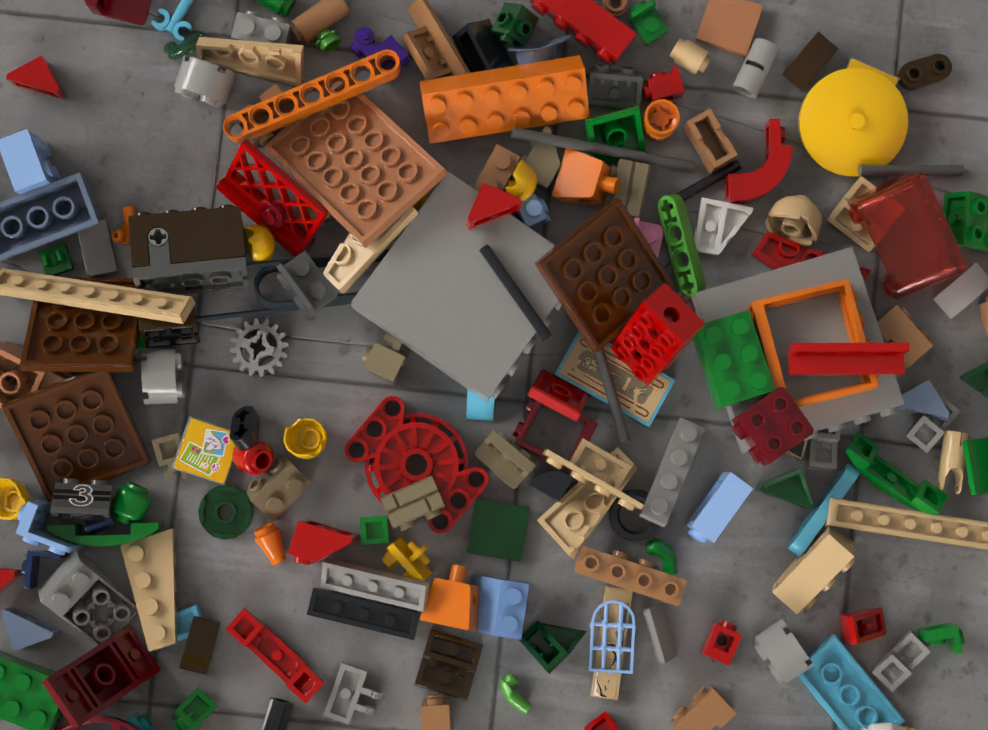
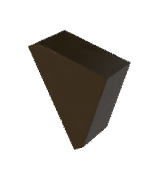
[179,616,221,675]

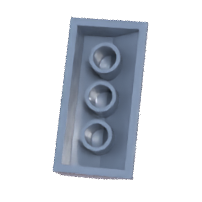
[0,172,100,261]

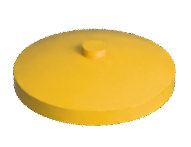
[798,68,908,177]

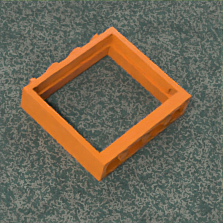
[746,278,879,408]

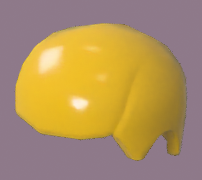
[506,160,537,202]
[244,225,275,262]
[283,418,328,459]
[0,478,30,520]

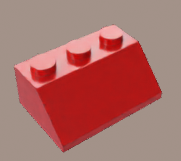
[288,519,359,566]

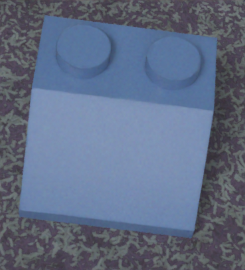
[473,574,529,640]

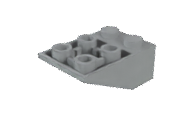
[37,550,138,646]

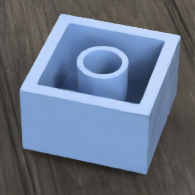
[0,129,61,195]

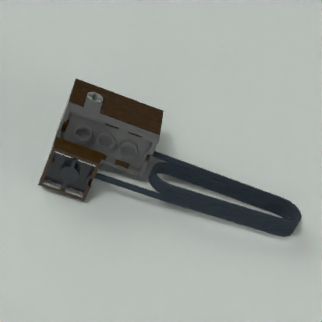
[128,204,390,348]

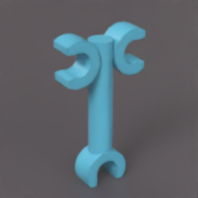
[151,0,194,44]

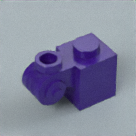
[349,27,410,70]

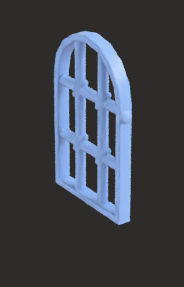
[588,600,636,674]

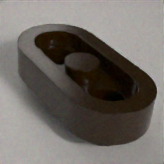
[897,54,952,90]

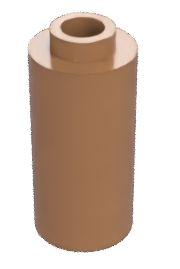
[291,0,351,43]

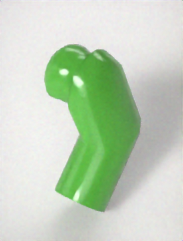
[500,673,531,714]

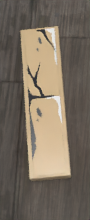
[590,586,633,700]

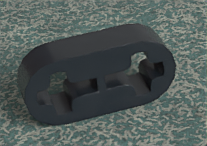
[230,406,260,450]

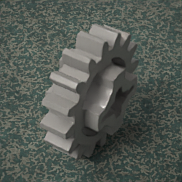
[229,318,290,378]

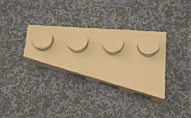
[196,37,304,86]
[322,207,419,294]
[537,447,637,560]
[120,528,178,652]

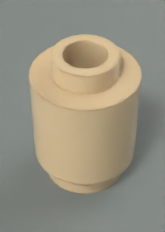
[669,38,711,75]

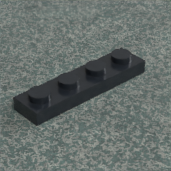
[307,587,421,640]

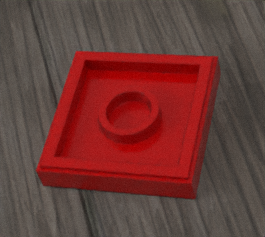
[528,369,589,422]

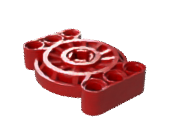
[344,396,489,534]

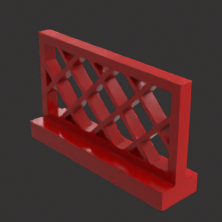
[216,139,329,257]

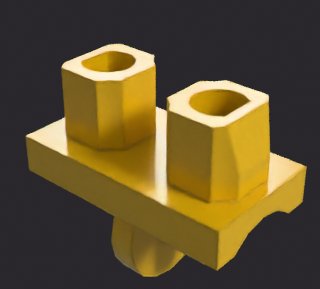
[382,536,433,581]

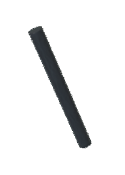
[479,244,552,341]

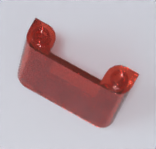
[848,172,967,299]

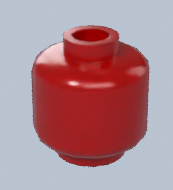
[232,439,274,475]

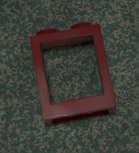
[512,398,598,472]

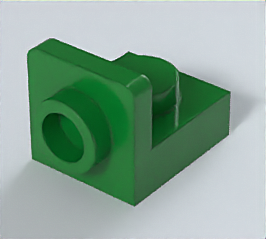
[628,0,669,46]
[918,623,965,654]
[172,687,218,730]

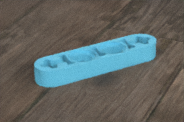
[787,462,860,556]

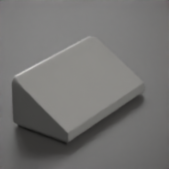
[77,219,118,278]
[642,603,677,664]

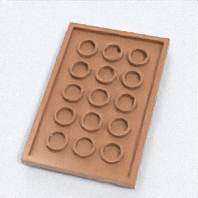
[264,81,447,248]

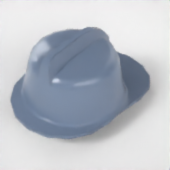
[508,35,571,65]

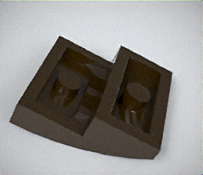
[414,629,483,701]

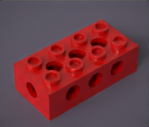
[610,283,705,386]

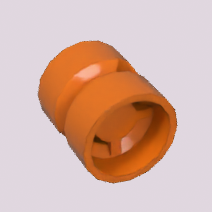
[641,99,680,142]

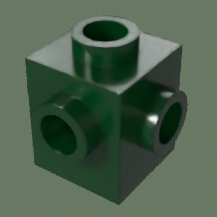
[491,2,539,48]

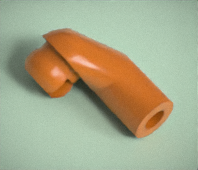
[112,206,137,245]

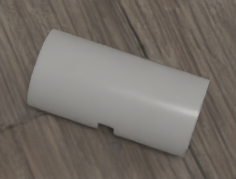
[732,38,779,99]

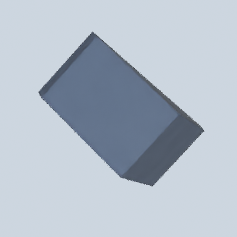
[896,380,950,421]
[1,607,61,651]

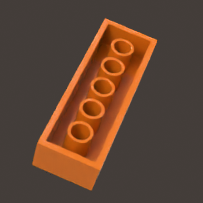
[419,55,590,144]

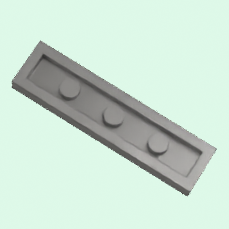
[639,418,706,527]
[320,558,430,612]

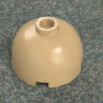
[765,195,822,246]

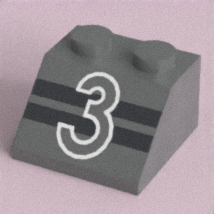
[50,479,114,521]

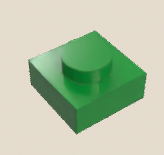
[360,515,390,545]

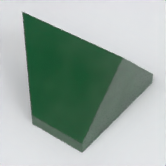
[756,468,814,509]
[519,620,587,674]

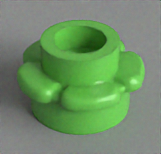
[316,29,341,54]

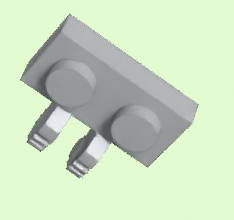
[323,662,384,725]

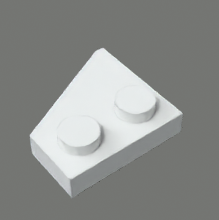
[694,197,753,257]

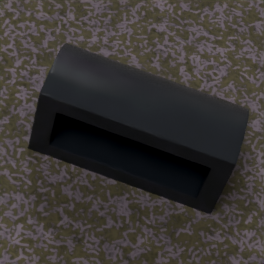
[452,19,513,73]
[529,471,573,502]

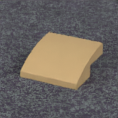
[827,176,905,253]

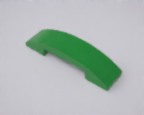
[845,431,948,516]
[47,522,164,546]

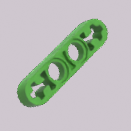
[658,194,706,298]

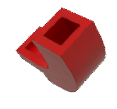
[725,119,792,205]

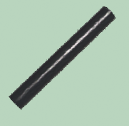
[669,160,742,208]

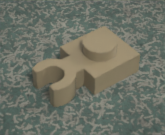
[151,432,187,483]

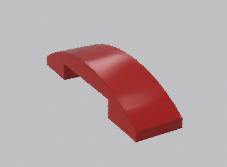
[225,608,325,704]

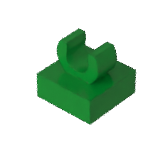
[38,243,74,276]

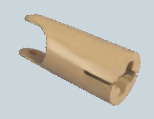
[937,430,969,495]

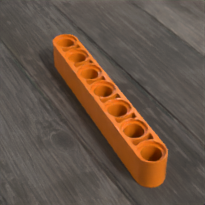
[223,49,401,144]

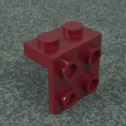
[84,0,152,25]
[731,387,814,466]

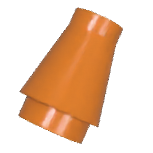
[254,522,287,565]

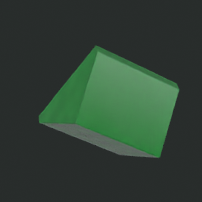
[583,106,646,164]

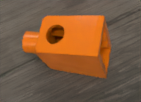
[552,148,621,205]
[419,564,479,631]

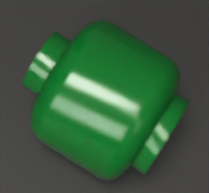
[111,482,152,525]

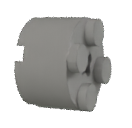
[174,55,236,109]
[141,349,184,405]
[752,619,814,684]

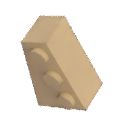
[772,524,855,614]

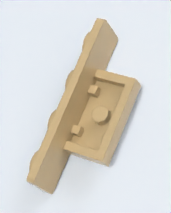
[543,439,644,511]

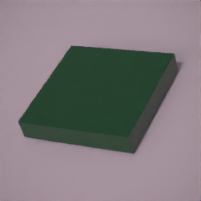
[466,498,530,562]

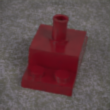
[42,625,161,730]

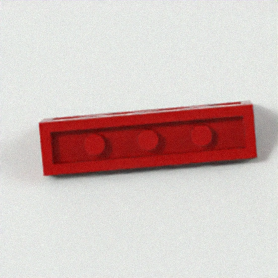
[788,343,909,375]

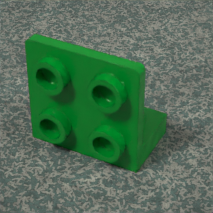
[939,191,988,253]
[963,437,988,495]

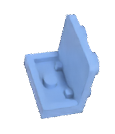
[16,499,82,555]

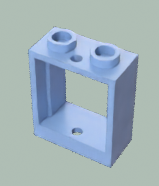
[685,472,753,544]

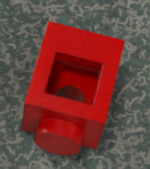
[642,66,685,104]
[700,620,742,666]

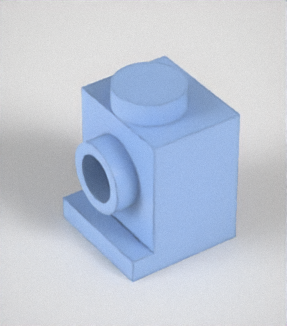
[517,194,551,230]

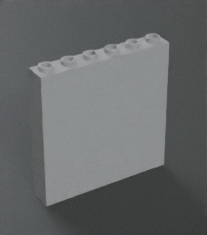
[351,171,562,402]
[691,247,904,457]

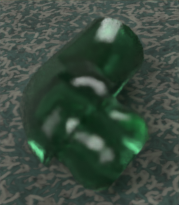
[164,32,202,60]

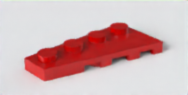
[751,231,871,281]

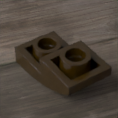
[782,31,839,92]

